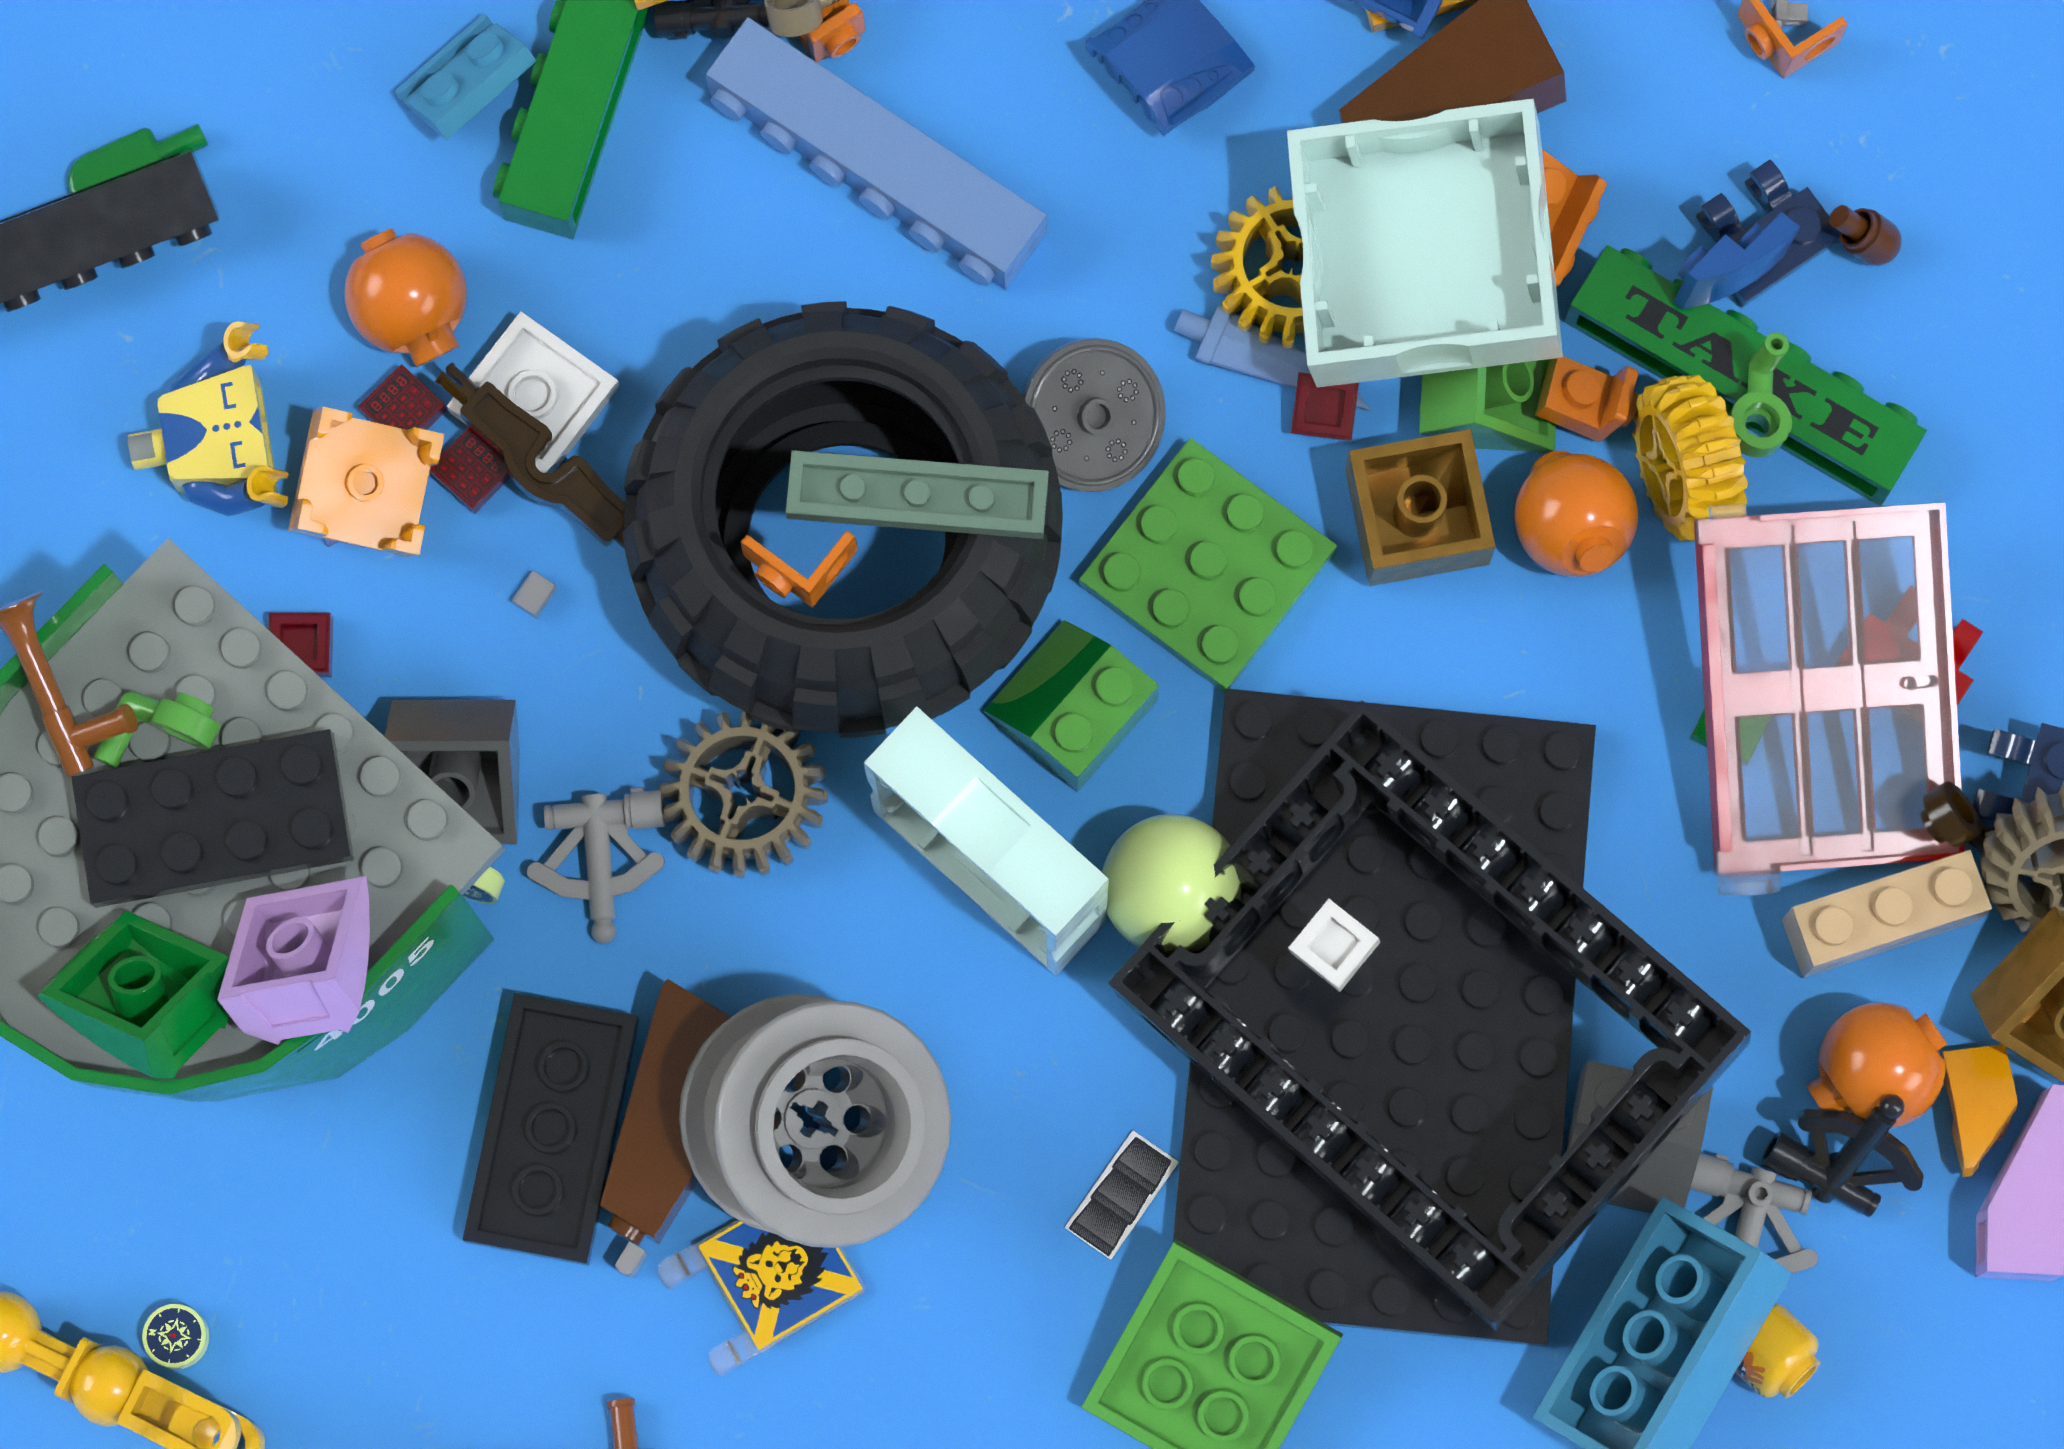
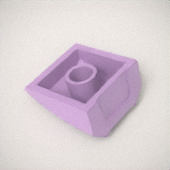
[217,876,370,1045]

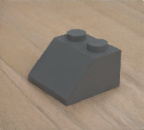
[384,700,520,844]
[1564,1061,1713,1214]

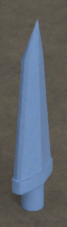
[1174,304,1371,411]

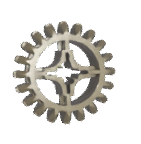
[659,711,828,878]
[1980,781,2064,933]

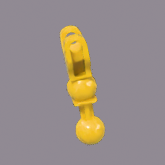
[0,1291,265,1449]

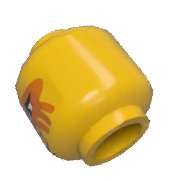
[1735,1303,1821,1399]

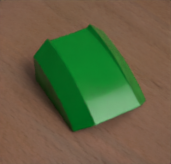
[37,911,229,1079]

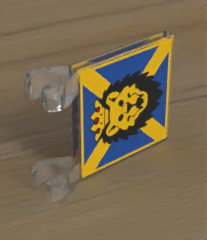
[658,1219,867,1377]

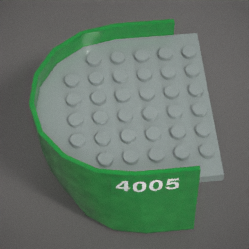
[0,538,505,1102]

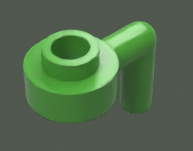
[1728,332,1792,458]
[93,691,221,768]

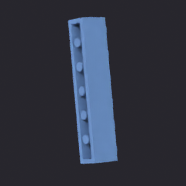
[706,17,1047,290]

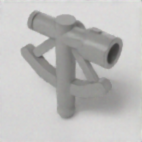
[527,788,666,944]
[1690,1153,1818,1273]

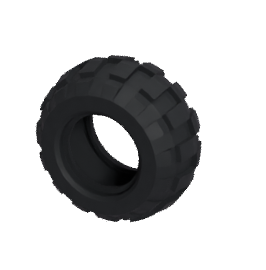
[623,301,1063,738]

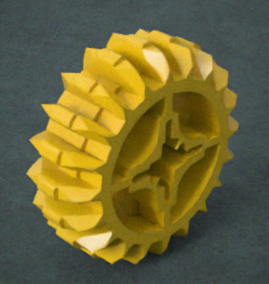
[1211,186,1305,349]
[1632,375,1748,541]

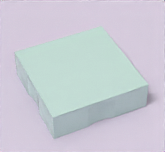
[1287,99,1563,387]
[864,706,1109,976]

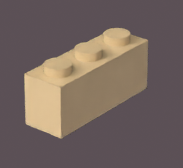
[1782,850,1992,978]

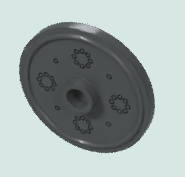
[1022,338,1165,492]

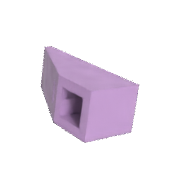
[1976,1084,2064,1282]

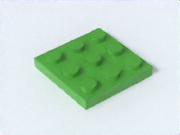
[1079,438,1338,693]
[1081,1239,1343,1449]

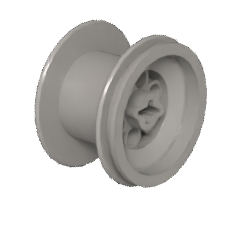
[679,994,951,1248]

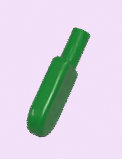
[67,124,209,193]

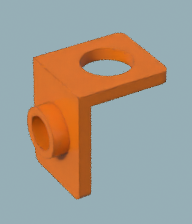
[1737,0,1848,79]
[740,531,858,608]

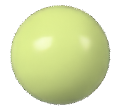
[1102,814,1242,955]

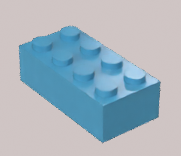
[1532,1196,1793,1449]

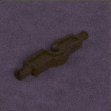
[435,362,625,549]

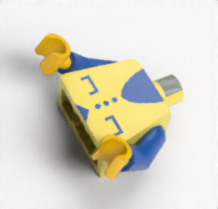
[128,321,289,516]

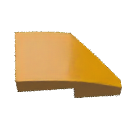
[1942,1044,2018,1177]

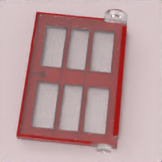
[1694,503,1965,895]

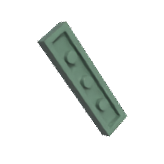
[786,450,1049,539]

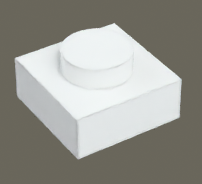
[1288,899,1380,992]

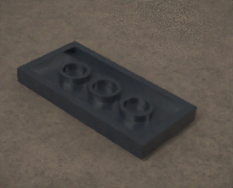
[71,729,354,908]
[463,993,639,1266]

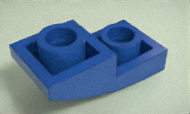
[1673,211,1800,310]

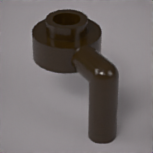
[1921,781,2034,853]

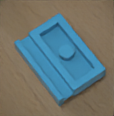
[394,13,537,140]

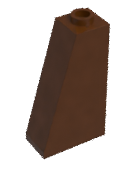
[1339,0,1566,124]
[600,979,731,1246]

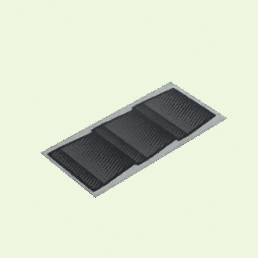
[1064,1130,1179,1260]

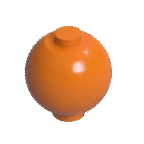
[344,228,467,368]
[1514,451,1638,577]
[1806,1002,1948,1128]

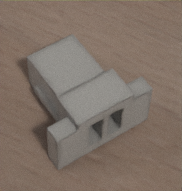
[1771,0,1808,28]

